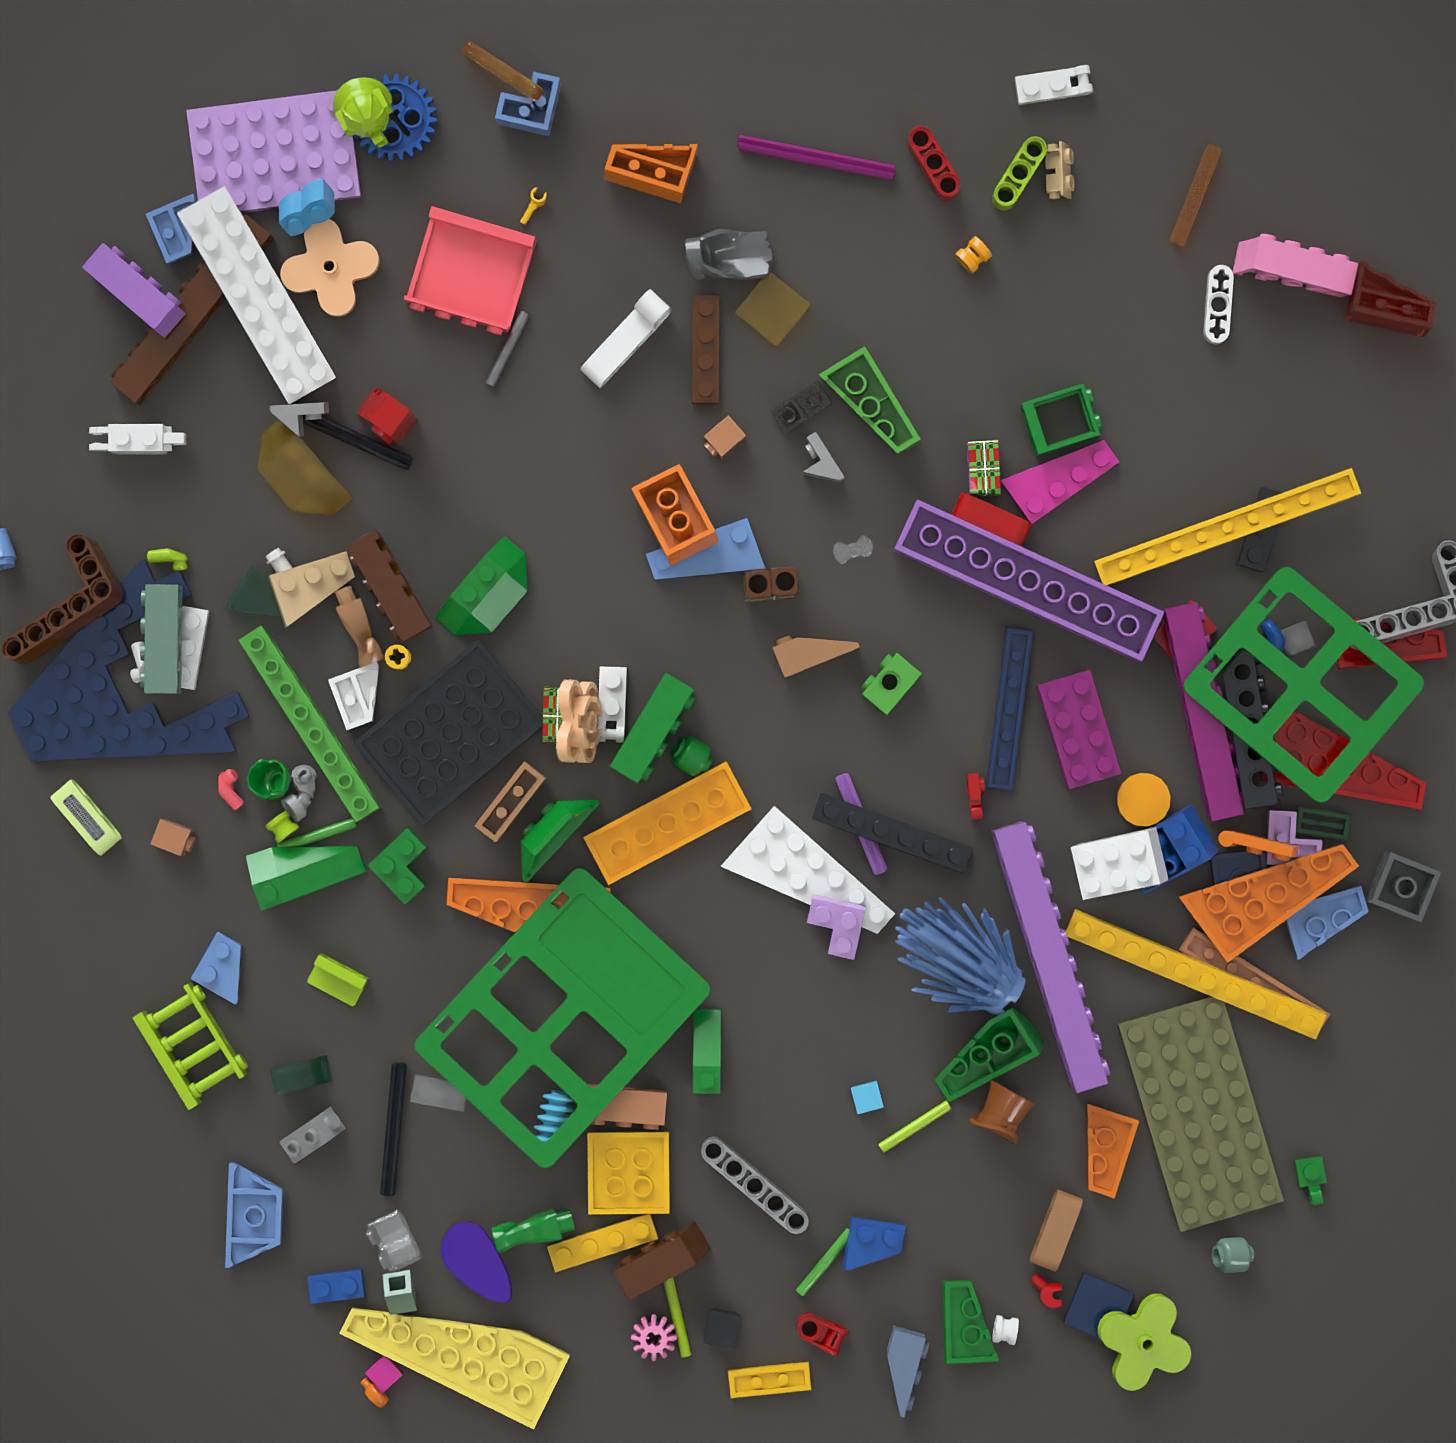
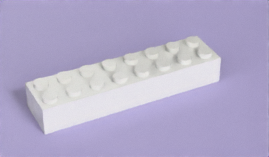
[177,186,336,404]

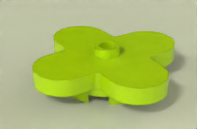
[1097,1294,1191,1391]

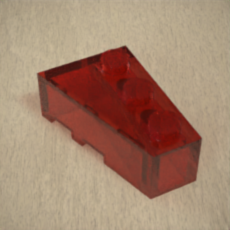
[1345,260,1436,338]

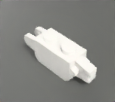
[89,424,186,454]

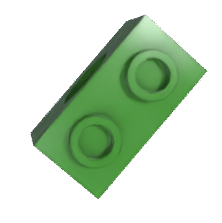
[861,653,922,715]

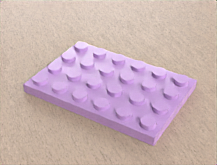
[186,90,361,213]

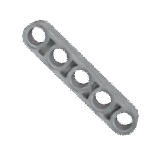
[701,1136,809,1234]

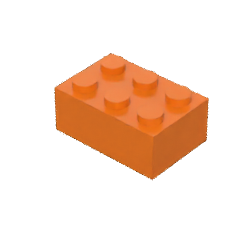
[631,464,719,566]

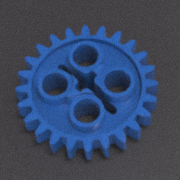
[354,73,438,163]

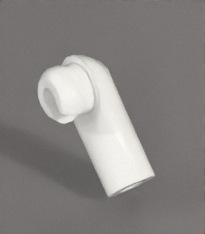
[130,641,145,683]

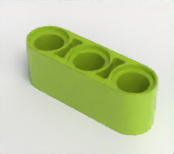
[992,137,1047,211]

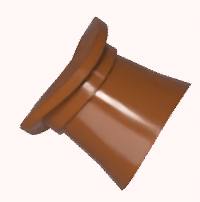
[969,1080,1036,1145]

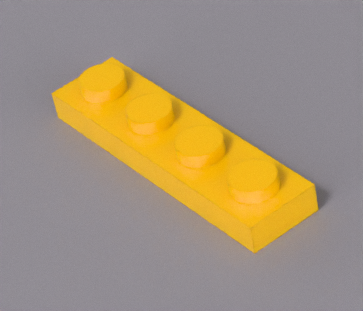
[547,1214,658,1272]

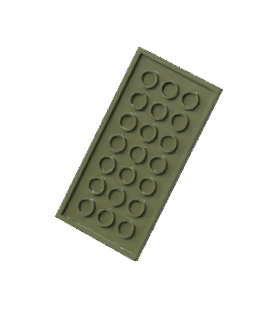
[1117,996,1284,1232]

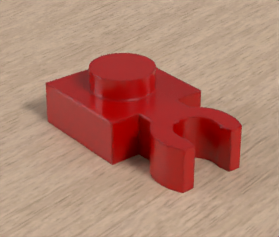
[966,773,985,820]

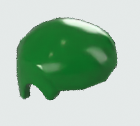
[247,759,291,800]

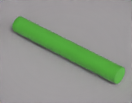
[277,818,357,847]
[796,1227,849,1297]

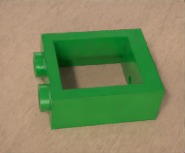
[1020,383,1102,457]

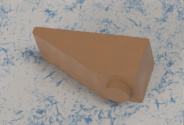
[772,635,860,678]

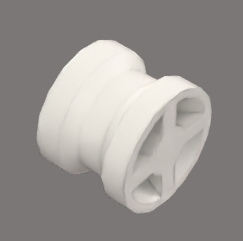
[992,1315,1019,1345]

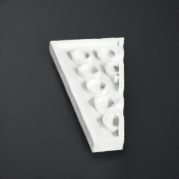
[721,806,895,934]

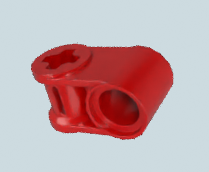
[796,1312,850,1356]

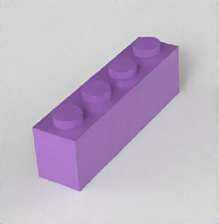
[82,243,186,338]

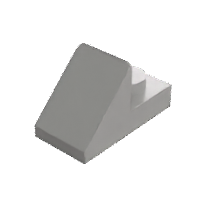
[270,402,329,437]
[802,432,845,482]

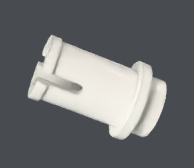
[265,548,292,573]

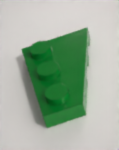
[942,1280,999,1364]

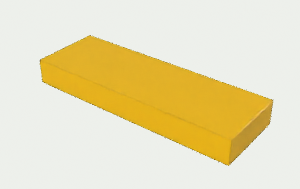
[728,1362,811,1398]

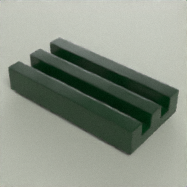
[1296,806,1352,841]

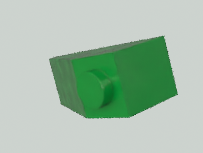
[693,1009,721,1094]

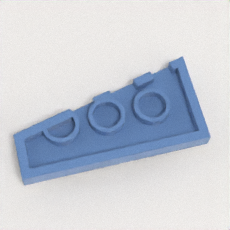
[646,518,765,580]

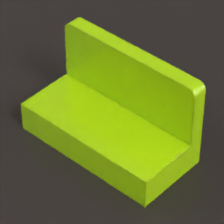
[307,953,369,1006]

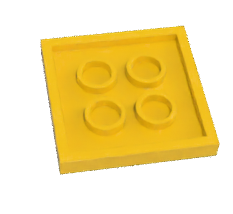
[587,1131,670,1214]

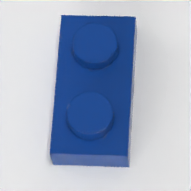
[307,1269,365,1304]

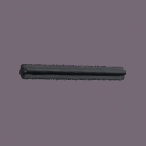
[303,415,413,470]
[380,1062,407,1197]

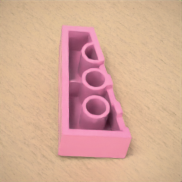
[1233,234,1358,297]

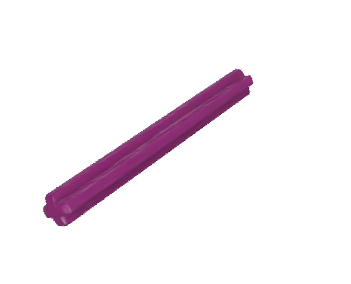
[737,135,896,180]

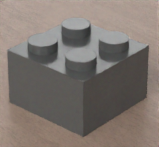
[1365,851,1441,923]

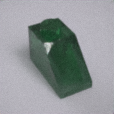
[270,1055,332,1095]

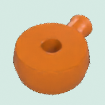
[360,1378,389,1408]

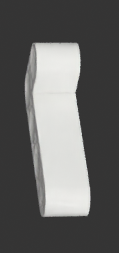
[580,289,671,388]

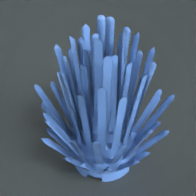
[895,897,1026,1015]

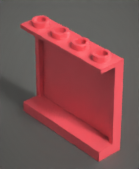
[404,206,537,335]

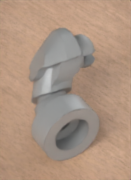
[281,765,316,822]

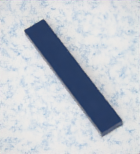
[985,627,1033,791]

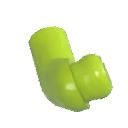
[147,548,188,571]

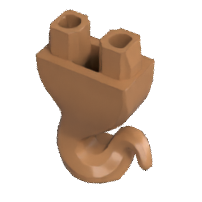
[335,585,384,667]

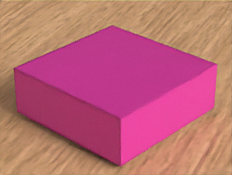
[365,1355,404,1393]

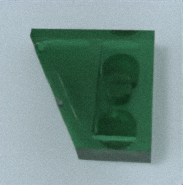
[223,565,282,617]

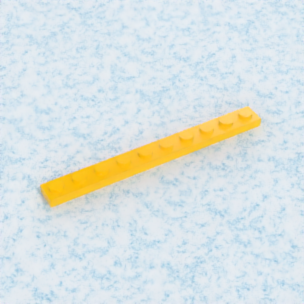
[1094,468,1361,586]
[1065,909,1327,1040]

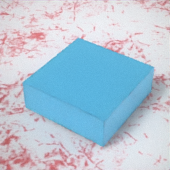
[850,1081,884,1114]

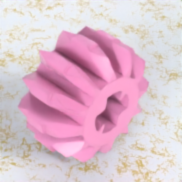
[631,1314,677,1361]

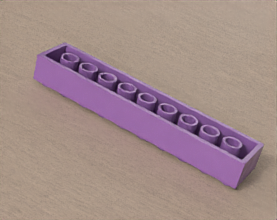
[893,499,1164,662]
[990,821,1110,1093]

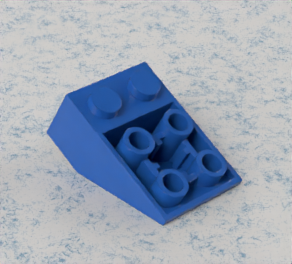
[1140,804,1219,894]

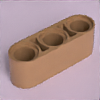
[1030,1189,1083,1272]

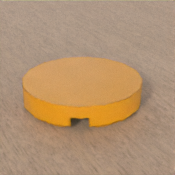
[1116,773,1171,826]

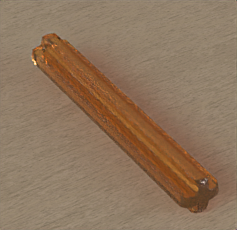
[462,41,543,101]
[1170,144,1222,246]

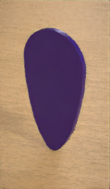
[441,1222,512,1303]

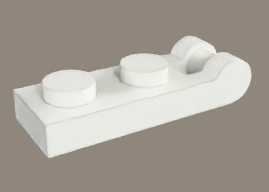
[1014,65,1093,105]
[597,666,627,743]

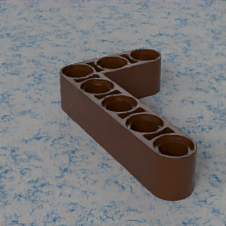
[1,533,123,665]

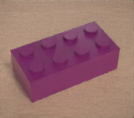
[1035,670,1121,789]

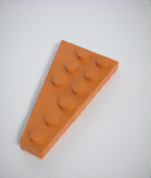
[1178,844,1359,963]
[447,878,611,932]

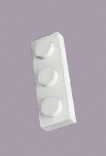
[181,606,210,690]

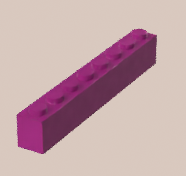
[1161,602,1245,821]

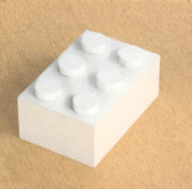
[1071,827,1168,900]

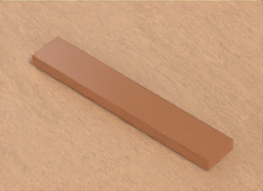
[1178,927,1330,1030]

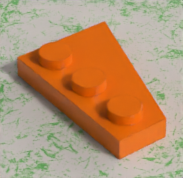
[1087,1103,1140,1198]

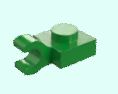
[1294,1155,1327,1205]

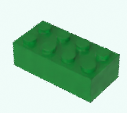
[610,673,696,783]

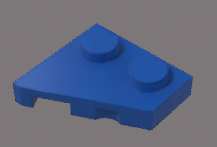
[842,1217,906,1270]

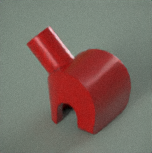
[1030,1273,1063,1308]

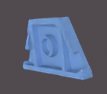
[225,1162,284,1268]

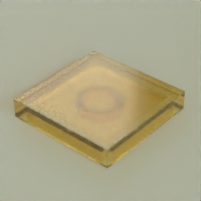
[735,272,811,347]

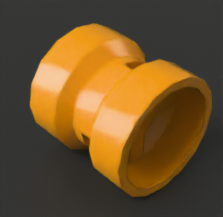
[954,236,992,274]

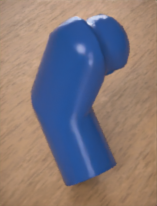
[1261,619,1285,653]

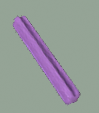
[835,773,887,875]

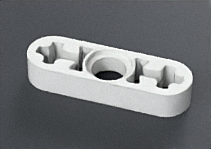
[1203,265,1234,344]

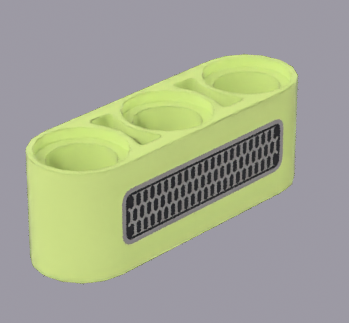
[51,779,122,856]

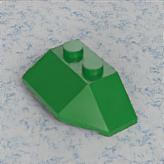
[435,536,528,635]
[521,799,601,883]

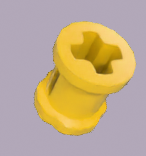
[385,645,412,670]

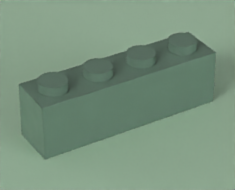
[140,584,183,694]

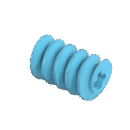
[534,1089,574,1142]

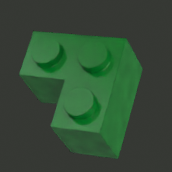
[368,828,428,905]

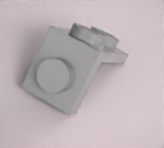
[280,1106,346,1163]

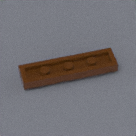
[692,295,720,404]

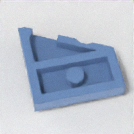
[146,194,196,265]
[191,932,242,1005]

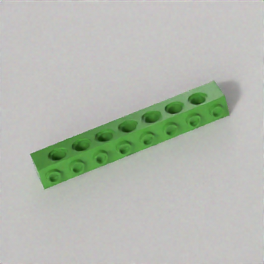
[239,625,382,822]

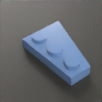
[1285,886,1369,960]

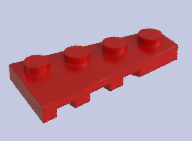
[1332,618,1447,670]

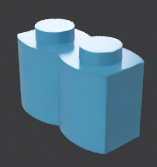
[279,179,335,236]

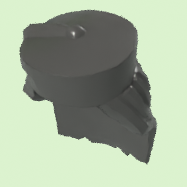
[685,229,773,280]

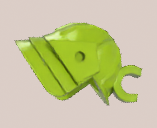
[333,77,393,148]

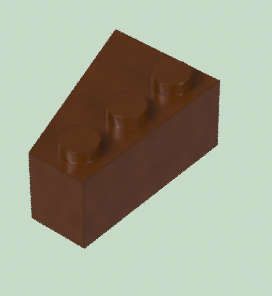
[613,1221,711,1300]

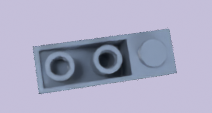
[886,1325,929,1417]

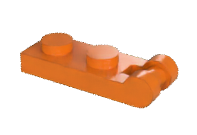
[1218,831,1299,861]

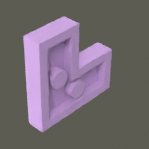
[1266,810,1322,865]
[807,894,866,960]

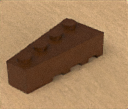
[346,530,433,643]

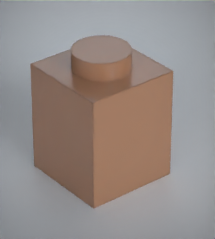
[704,415,746,459]
[150,819,196,856]

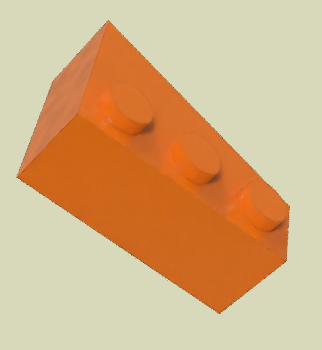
[604,144,698,204]

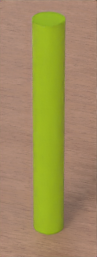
[878,1100,952,1153]
[663,1277,692,1358]

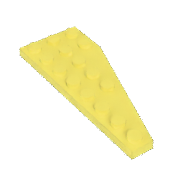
[339,1307,570,1429]

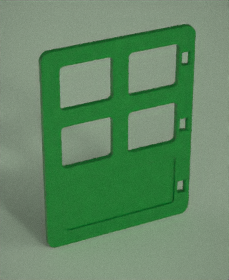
[415,868,710,1168]

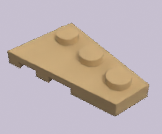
[268,551,355,628]

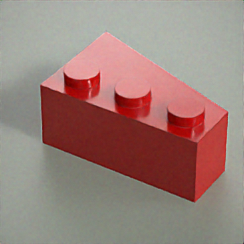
[356,387,418,445]

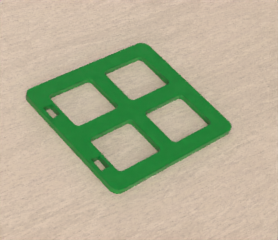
[1183,567,1424,802]

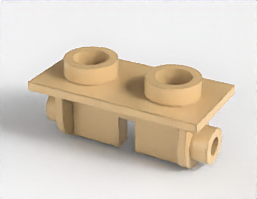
[1045,141,1075,199]

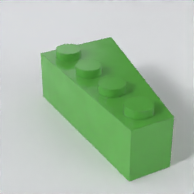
[819,346,922,455]

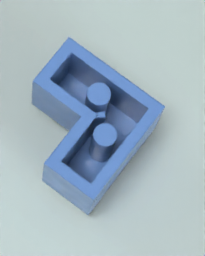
[495,72,562,136]

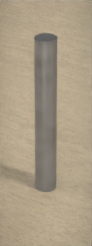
[485,311,530,388]

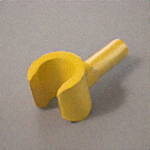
[520,187,547,225]

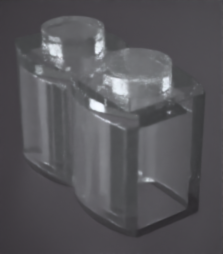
[367,1208,423,1273]

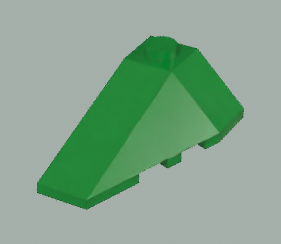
[246,846,366,911]
[935,1007,1045,1102]

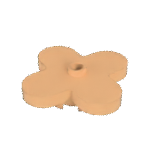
[280,219,380,317]
[556,680,603,763]

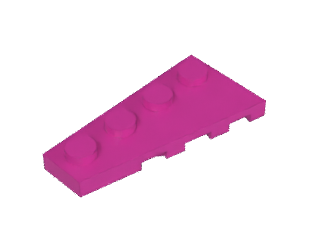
[1000,440,1119,524]

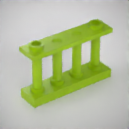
[132,982,248,1110]

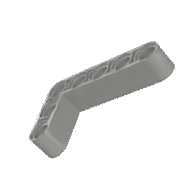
[1350,540,1456,650]

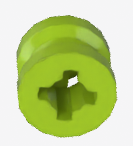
[265,810,300,843]

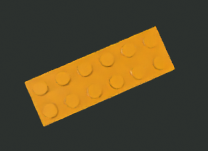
[583,761,751,885]

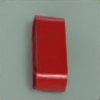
[907,126,960,201]
[951,492,1033,547]

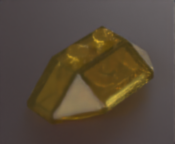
[257,419,352,515]

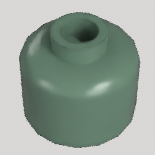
[1212,1237,1254,1273]

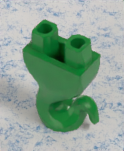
[491,1208,575,1253]

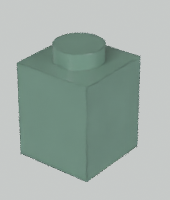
[383,1270,417,1315]

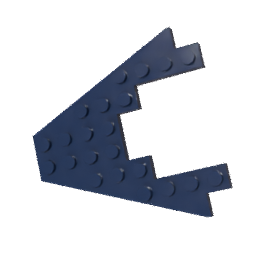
[7,559,250,761]

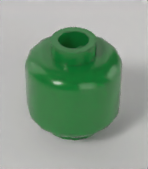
[670,736,712,776]

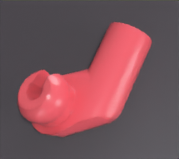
[218,769,244,810]

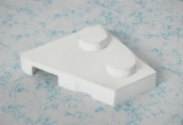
[328,662,379,730]

